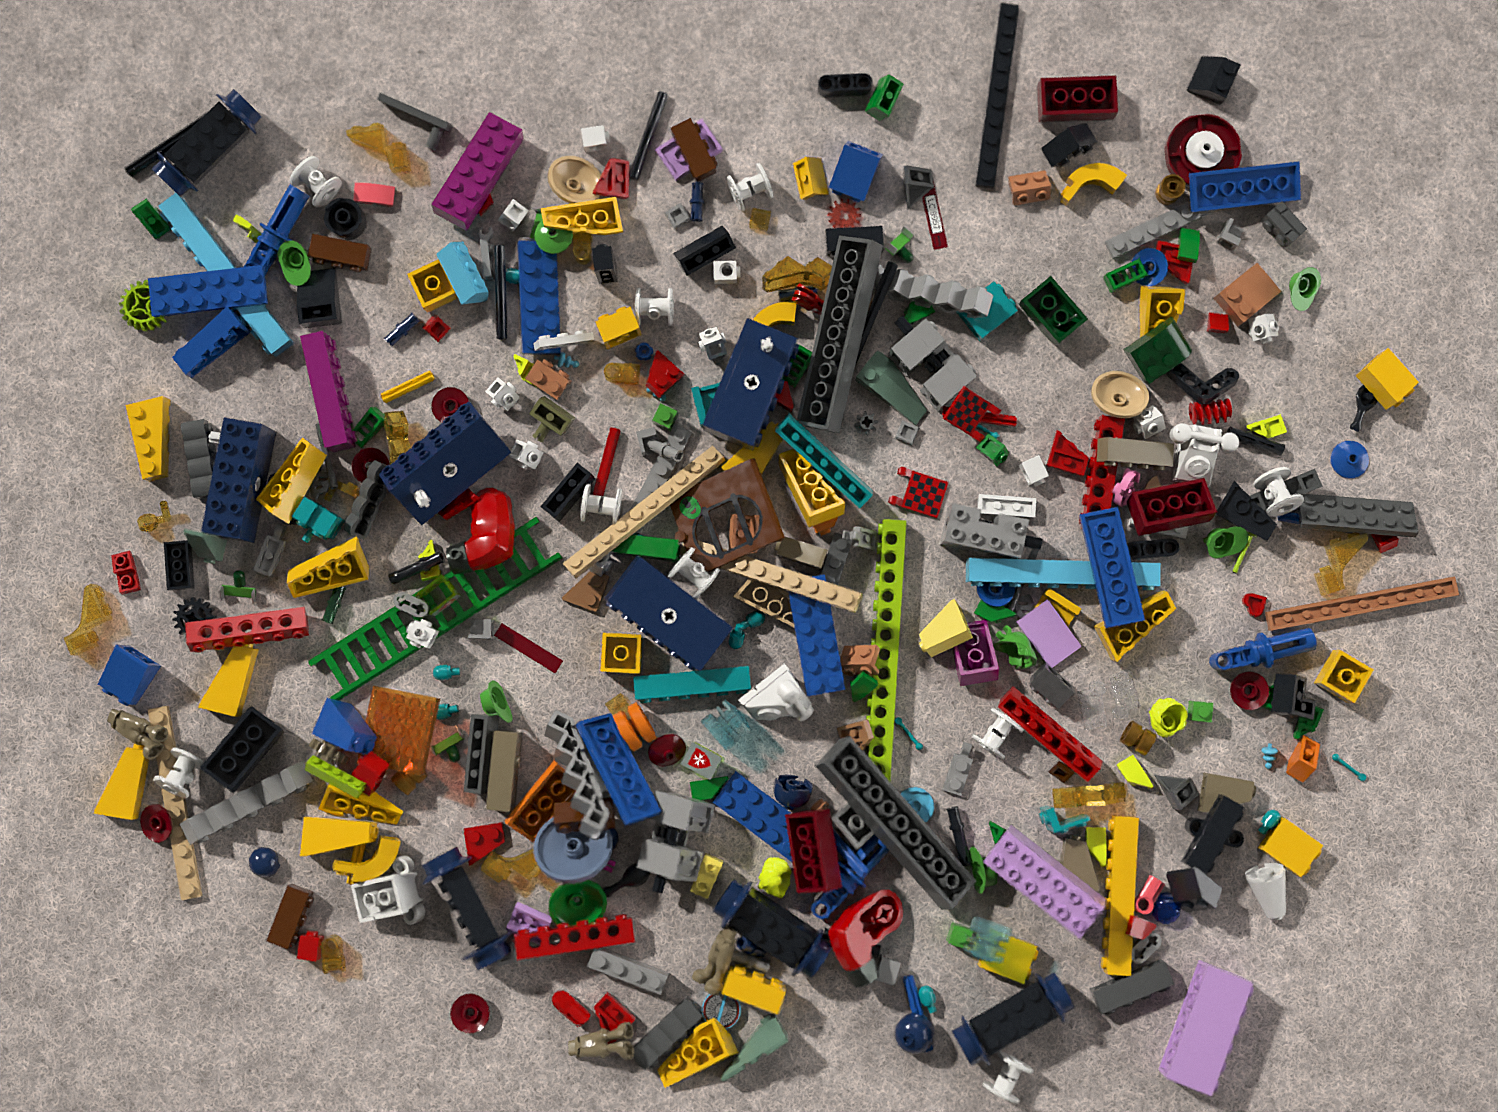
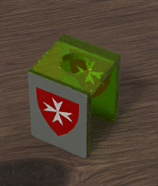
[415,574,461,617]
[681,741,722,779]

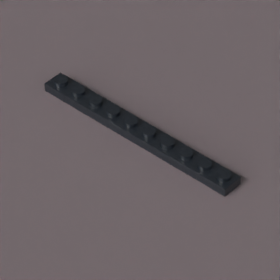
[975,3,1019,189]

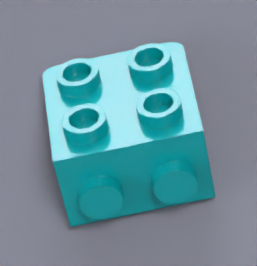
[1038,805,1091,835]

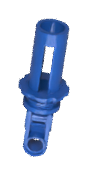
[244,184,310,276]
[1209,628,1317,670]
[811,834,889,919]

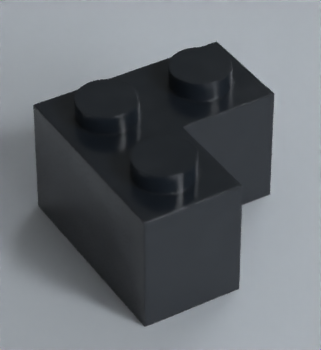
[1040,123,1098,168]
[1271,674,1316,719]

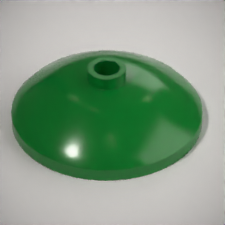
[548,880,607,926]

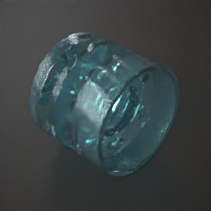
[701,699,752,751]
[963,916,1013,963]

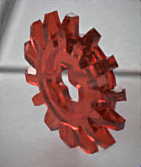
[827,198,862,228]

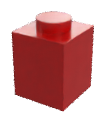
[297,930,324,962]

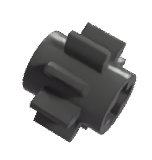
[854,411,879,436]

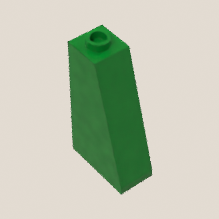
[610,535,680,563]

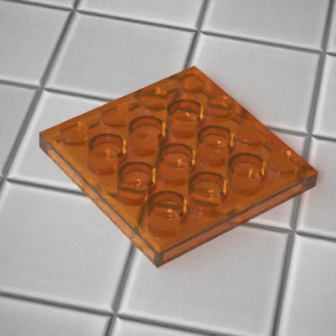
[357,686,441,776]

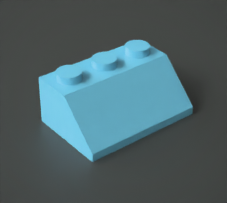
[436,242,489,305]

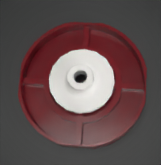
[1164,114,1242,188]

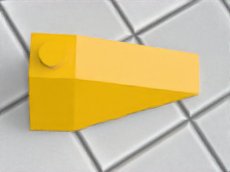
[541,197,623,235]
[1139,286,1185,338]

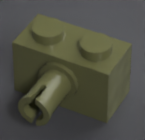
[529,396,576,442]

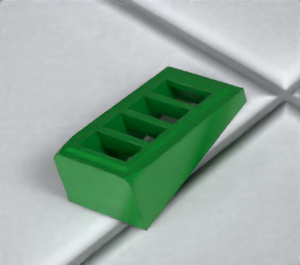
[1103,258,1148,294]
[783,345,812,388]
[352,407,389,448]

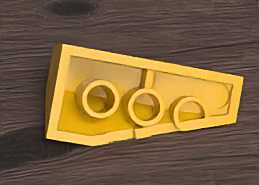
[318,783,403,825]
[657,1018,738,1088]

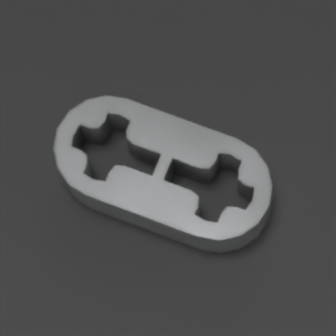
[393,592,430,618]
[1132,931,1162,963]

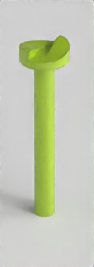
[1232,532,1257,573]

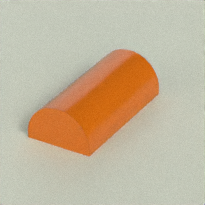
[504,760,576,843]

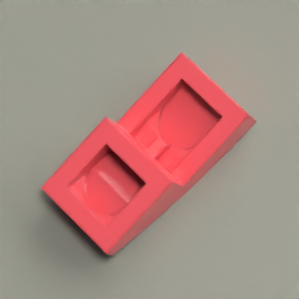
[353,182,395,207]

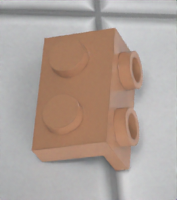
[1008,170,1051,206]
[525,359,572,400]
[729,514,760,554]
[840,645,880,677]

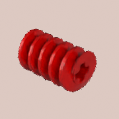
[1189,398,1232,425]

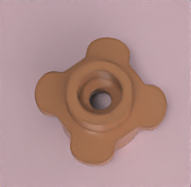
[811,799,829,810]

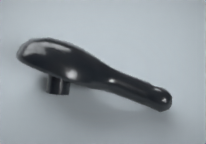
[1350,385,1378,432]
[603,863,651,898]

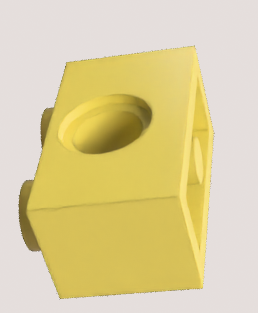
[690,853,723,899]

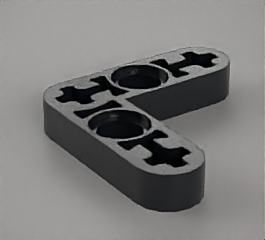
[1166,363,1239,404]

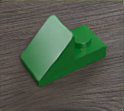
[131,198,172,240]

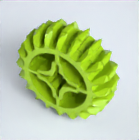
[118,280,171,332]

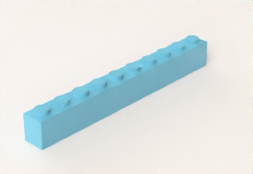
[158,193,294,357]
[966,558,1161,591]

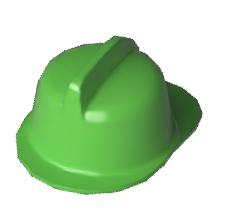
[278,240,311,286]
[1289,267,1321,311]
[1203,527,1249,559]
[480,680,513,723]
[969,846,997,894]

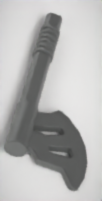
[310,423,338,502]
[1007,548,1039,618]

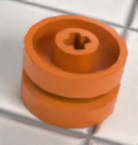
[613,702,657,752]

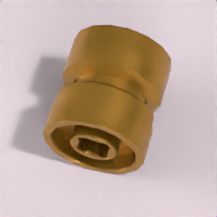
[1155,174,1185,205]
[1120,721,1157,756]
[391,758,428,795]

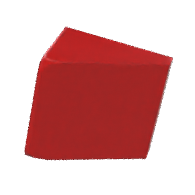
[1207,312,1229,334]
[422,314,451,342]
[1371,534,1399,553]

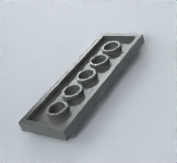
[1298,494,1419,538]

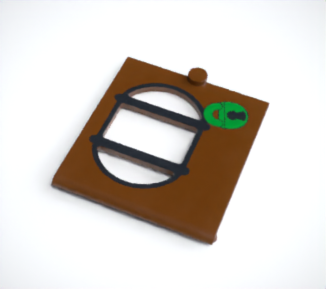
[670,458,785,573]

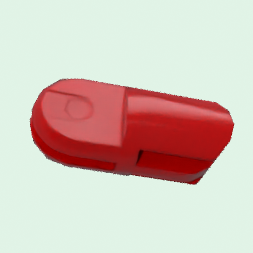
[791,283,824,315]
[552,990,590,1027]

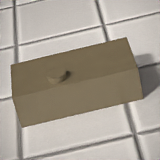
[486,730,523,812]

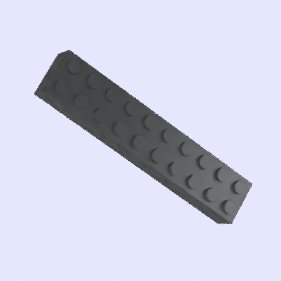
[797,236,883,433]
[815,736,976,910]

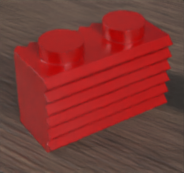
[351,751,389,796]

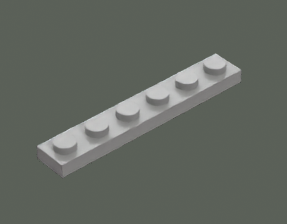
[1104,202,1215,259]
[630,424,692,534]

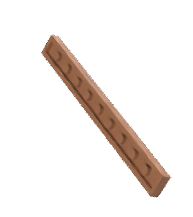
[1265,576,1459,631]

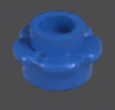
[635,342,654,361]

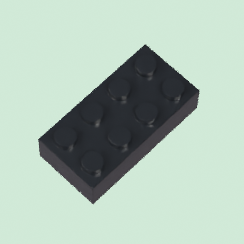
[164,540,195,591]

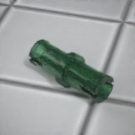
[321,586,347,624]

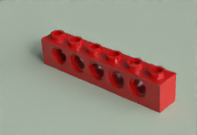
[1079,415,1125,529]
[185,607,309,653]
[997,686,1102,782]
[514,914,635,960]

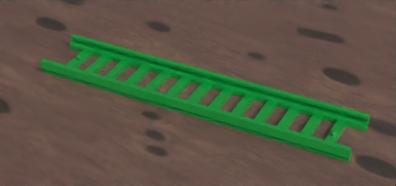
[308,517,563,701]

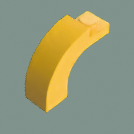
[1060,163,1127,206]
[753,302,796,327]
[333,835,401,882]

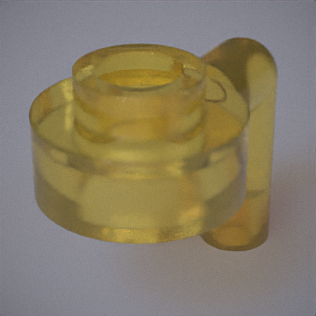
[323,480,359,502]
[137,501,171,532]

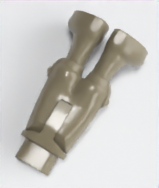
[107,709,168,760]
[692,925,737,995]
[568,1022,634,1060]

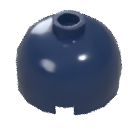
[773,774,813,810]
[894,1013,935,1054]

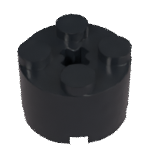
[324,198,367,241]

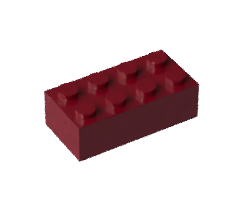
[1037,75,1118,122]
[1126,478,1217,536]
[785,808,842,893]

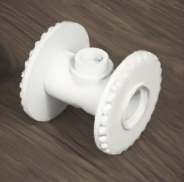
[290,156,342,208]
[727,163,774,211]
[635,288,674,326]
[1254,467,1304,517]
[581,484,622,524]
[668,547,720,599]
[972,708,1023,759]
[153,748,204,798]
[983,1051,1033,1104]

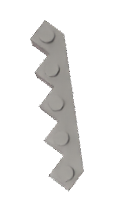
[872,264,994,318]
[544,710,609,840]
[180,761,313,845]

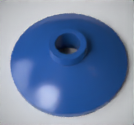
[1132,248,1168,286]
[1330,440,1369,478]
[976,583,1015,607]

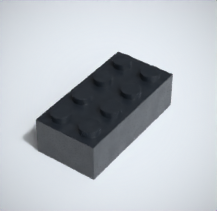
[200,706,284,794]

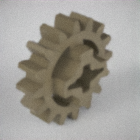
[308,738,350,766]

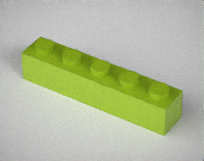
[305,755,366,799]

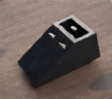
[297,268,342,329]

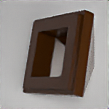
[1048,761,1075,783]

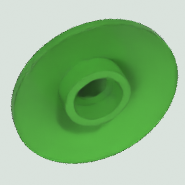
[535,220,573,254]

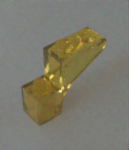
[346,123,412,173]
[762,256,832,292]
[384,411,411,465]
[1314,533,1368,596]
[64,584,112,656]
[1052,782,1126,808]
[480,848,541,883]

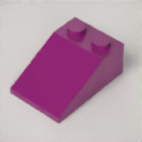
[952,620,999,686]

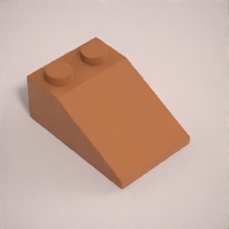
[1213,263,1281,327]

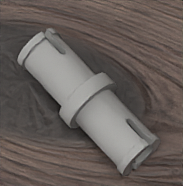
[647,438,683,462]
[731,948,771,973]

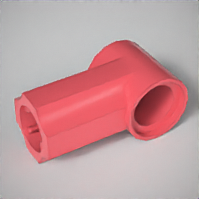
[1134,875,1165,914]

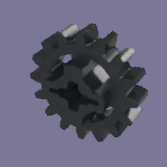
[172,597,217,638]

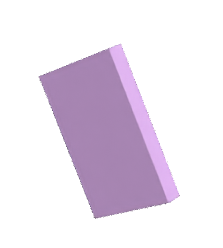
[655,119,723,181]
[1016,599,1082,668]

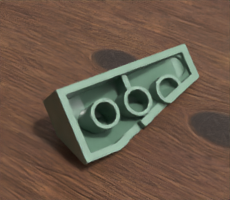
[855,350,927,425]
[183,529,227,564]
[721,1014,789,1082]

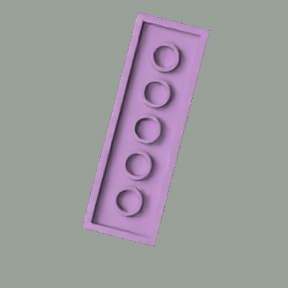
[984,825,1105,939]
[1158,960,1253,1096]

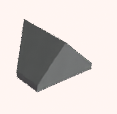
[903,165,934,210]
[1154,775,1199,810]

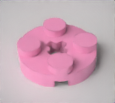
[1113,468,1140,507]

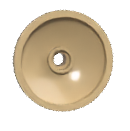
[547,156,601,204]
[1091,371,1149,418]

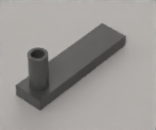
[377,93,453,151]

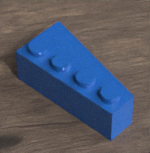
[172,307,251,378]

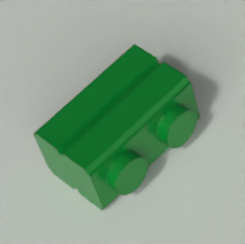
[865,74,903,121]

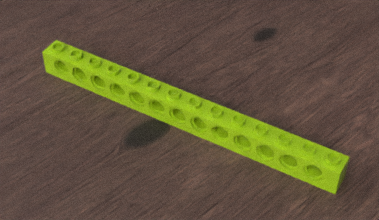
[866,519,907,782]

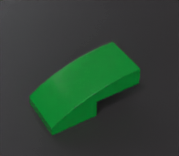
[1177,227,1200,263]

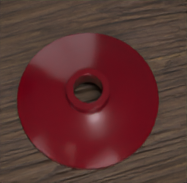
[431,387,469,423]
[352,447,389,483]
[1230,671,1269,710]
[648,734,686,767]
[140,804,172,843]
[450,993,490,1033]

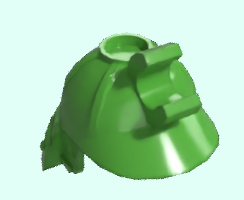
[993,625,1037,669]

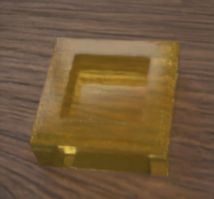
[749,208,771,231]
[605,693,629,715]

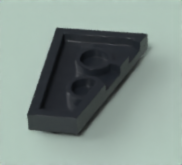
[1216,480,1277,542]

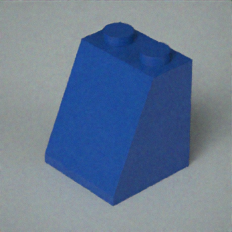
[829,141,883,203]
[98,644,161,706]
[312,698,377,754]

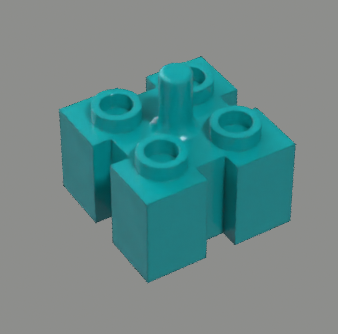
[292,497,346,543]

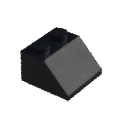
[1186,56,1241,105]
[1166,867,1222,913]

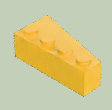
[125,396,170,482]
[256,437,327,524]
[779,449,845,527]
[287,536,369,598]
[1094,590,1176,662]

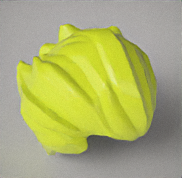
[1149,698,1188,738]
[757,857,792,898]

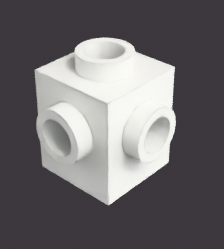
[1248,314,1279,344]
[698,327,727,360]
[485,378,520,411]
[1133,405,1166,439]
[508,439,543,470]
[406,619,439,648]

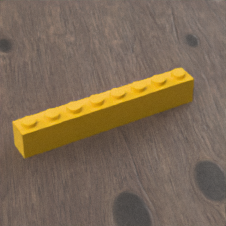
[1101,815,1139,976]

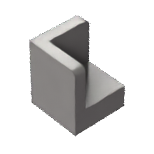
[1216,218,1243,250]
[636,427,658,456]
[468,619,494,639]
[876,954,901,986]

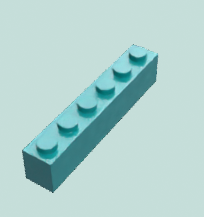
[775,413,873,509]
[633,666,751,703]

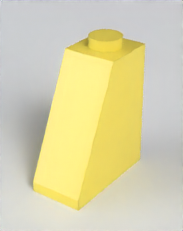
[919,599,973,658]

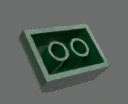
[1018,276,1088,345]
[1123,317,1192,384]

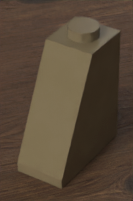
[774,537,827,571]
[1197,772,1256,812]
[1060,834,1099,892]

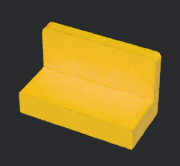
[793,157,829,200]
[1035,588,1082,627]

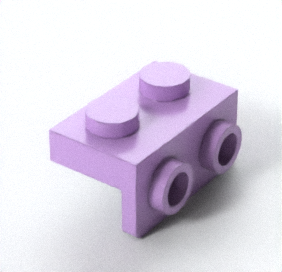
[506,902,552,945]

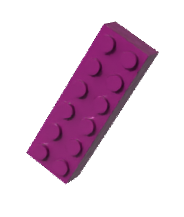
[431,112,524,231]
[300,331,357,453]

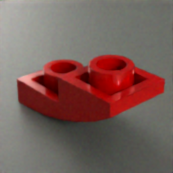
[111,550,141,595]

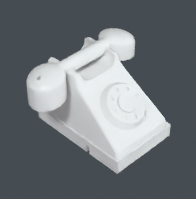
[1170,424,1239,488]
[739,664,814,722]
[351,855,426,925]

